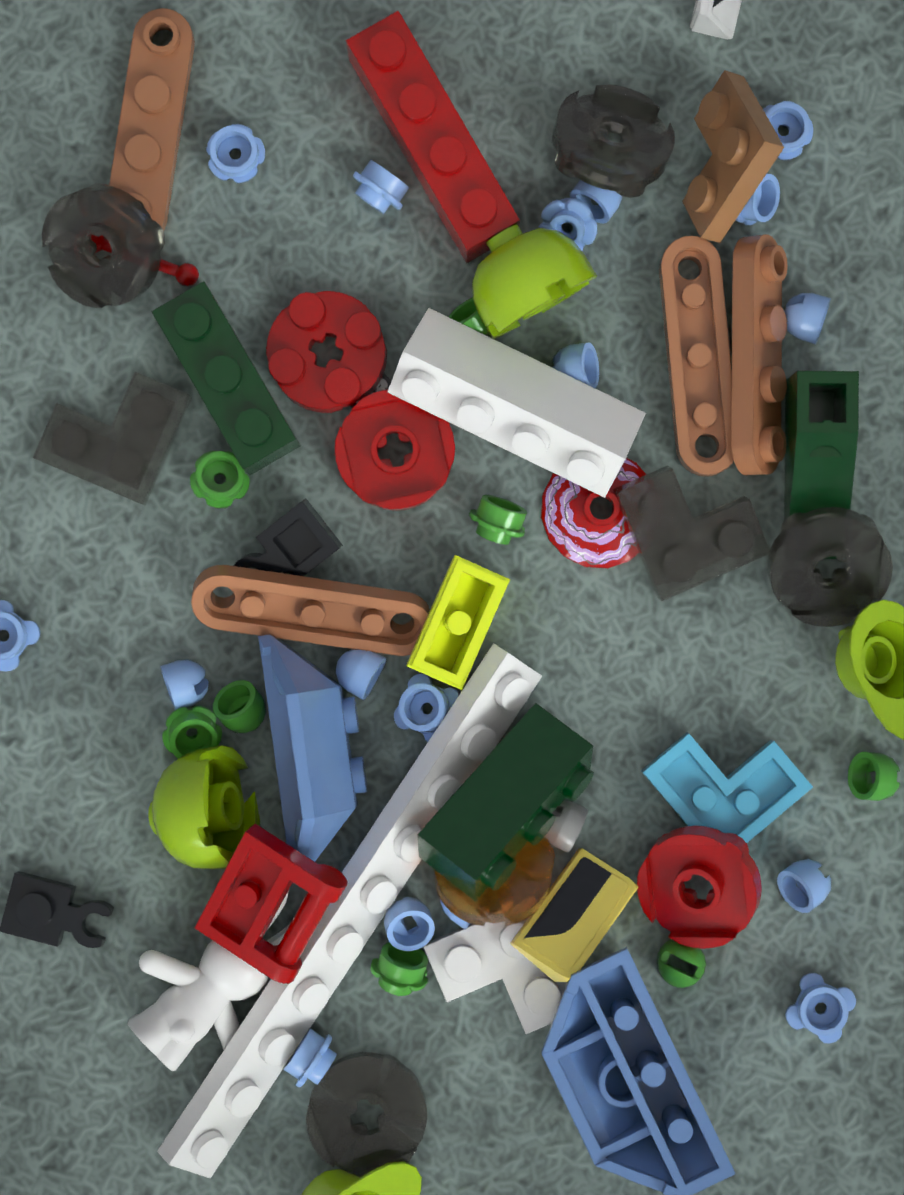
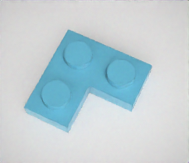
[641,732,813,843]

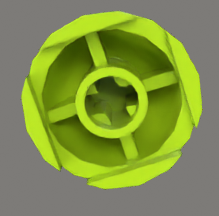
[472,224,597,339]
[148,745,260,869]

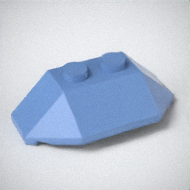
[258,635,367,862]
[541,947,736,1195]

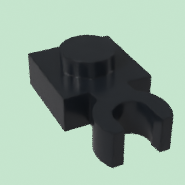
[233,498,343,576]
[0,871,114,948]

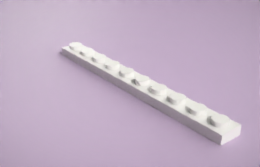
[157,643,542,1178]

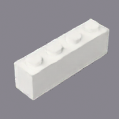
[388,308,646,498]

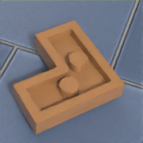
[682,70,784,243]

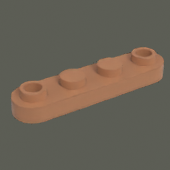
[105,8,195,247]
[731,234,788,476]
[659,236,734,477]
[191,565,430,656]

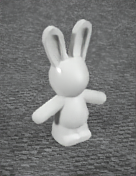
[127,892,289,1071]

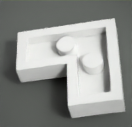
[424,897,567,1034]

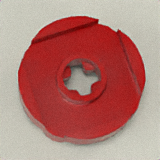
[266,291,387,413]
[335,389,455,511]
[637,826,762,949]

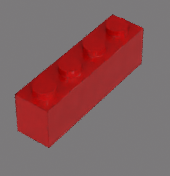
[346,10,520,263]

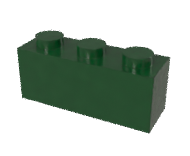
[151,281,301,475]
[417,703,594,902]

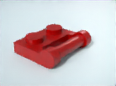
[194,823,348,984]

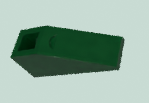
[784,371,859,559]

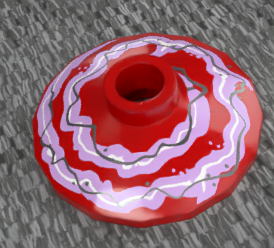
[541,458,659,568]

